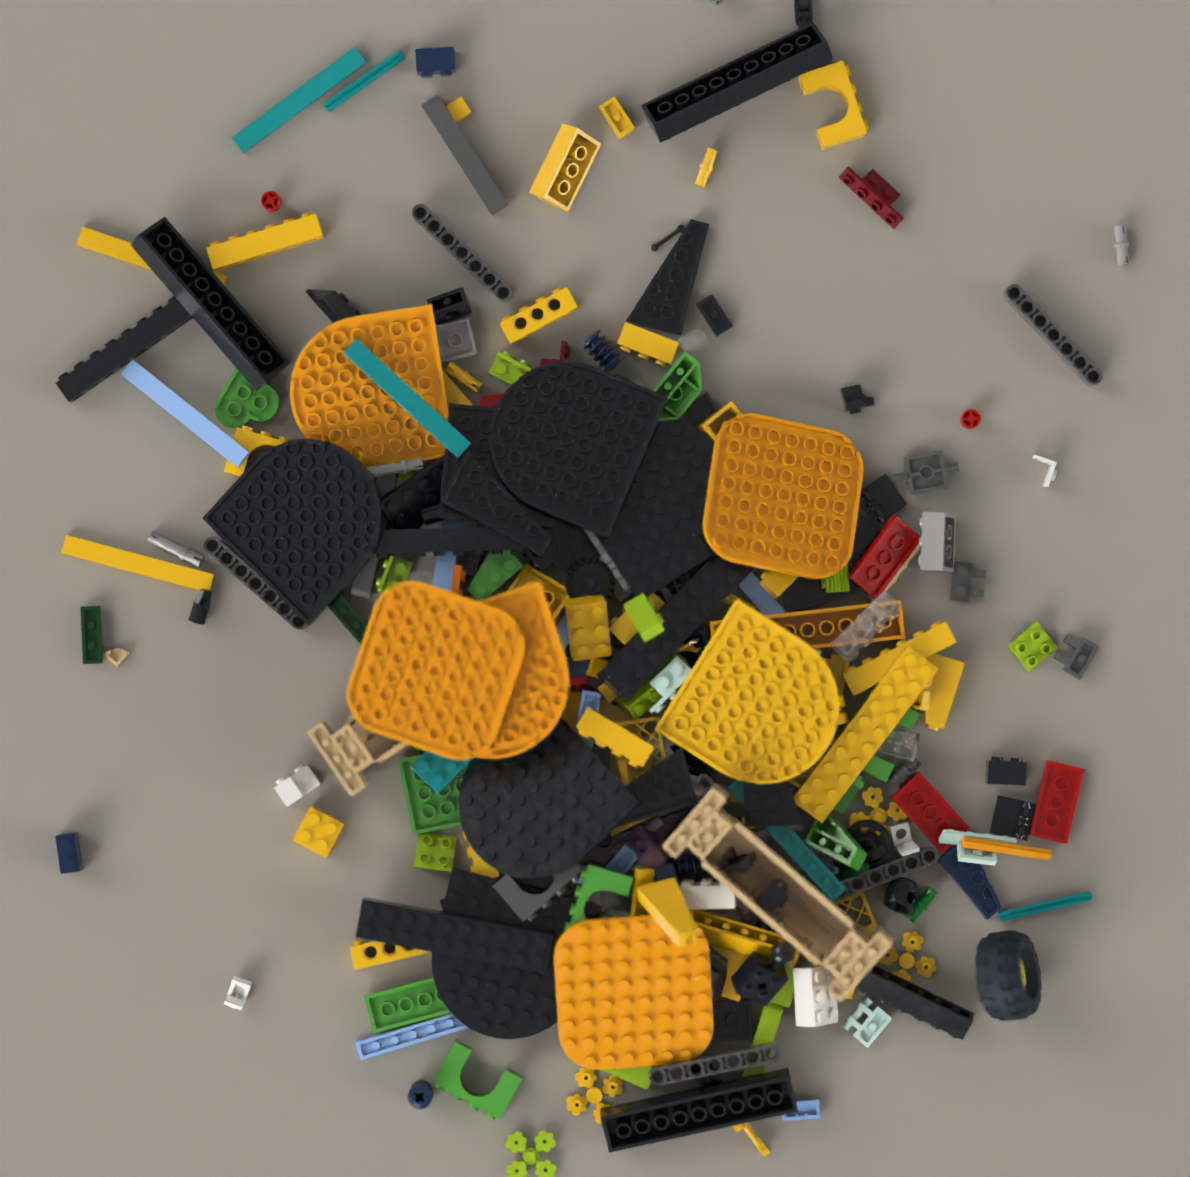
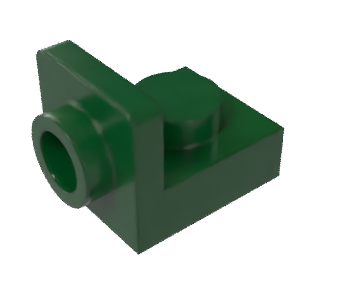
[836,861,870,880]

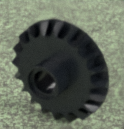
[565,558,616,602]

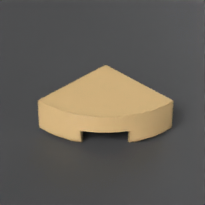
[103,648,130,667]

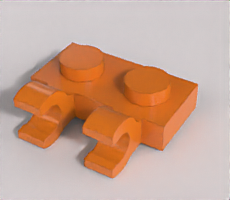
[451,565,468,597]

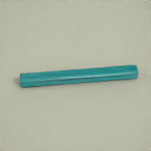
[323,50,405,112]
[998,891,1092,922]

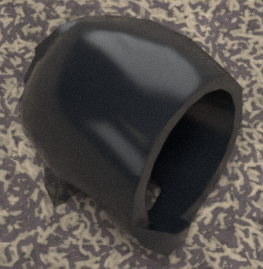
[884,877,923,915]

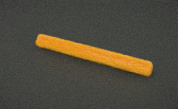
[961,836,1052,861]

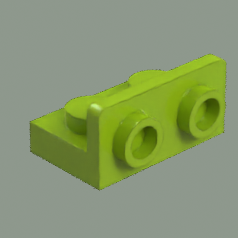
[488,351,533,385]
[375,555,413,592]

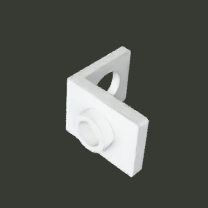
[1032,455,1057,488]
[890,822,920,856]

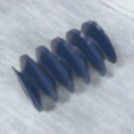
[584,330,623,372]
[675,854,713,879]
[408,1080,434,1109]

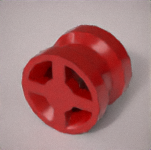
[261,191,281,212]
[960,409,981,429]

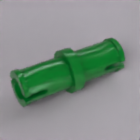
[904,886,938,923]

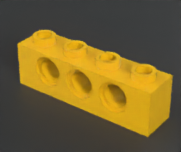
[499,286,578,345]
[350,939,430,970]

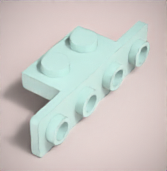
[650,656,693,715]
[938,829,1017,866]

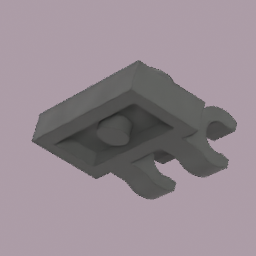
[949,561,986,602]
[1053,635,1099,680]

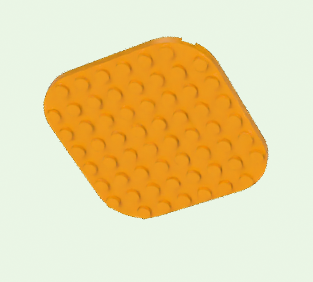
[703,413,864,579]
[347,581,525,760]
[554,915,714,1070]

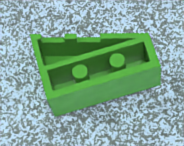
[467,551,524,601]
[804,813,867,871]

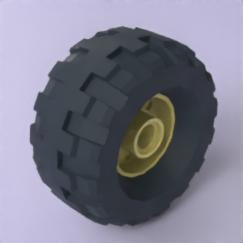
[975,930,1042,1021]

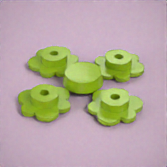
[505,1130,557,1177]

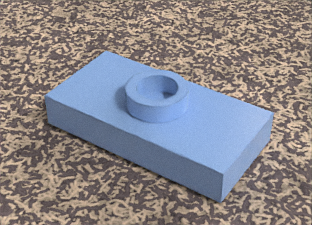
[782,1098,821,1121]

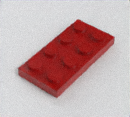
[848,515,920,599]
[1029,760,1085,844]
[890,771,970,854]

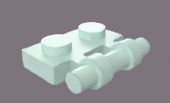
[843,997,892,1048]

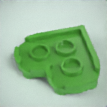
[215,368,280,429]

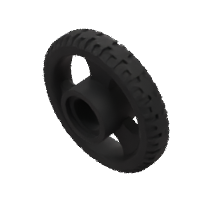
[847,820,893,868]

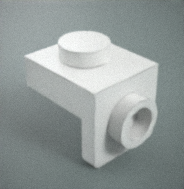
[224,976,252,1010]

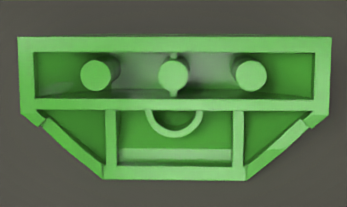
[652,351,702,421]

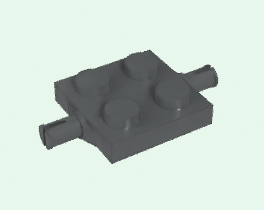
[893,450,959,495]

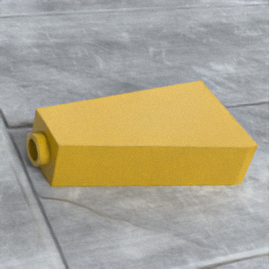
[924,654,965,731]
[638,877,698,947]

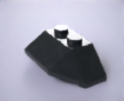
[305,289,361,323]

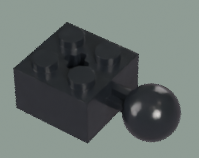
[731,941,796,1006]

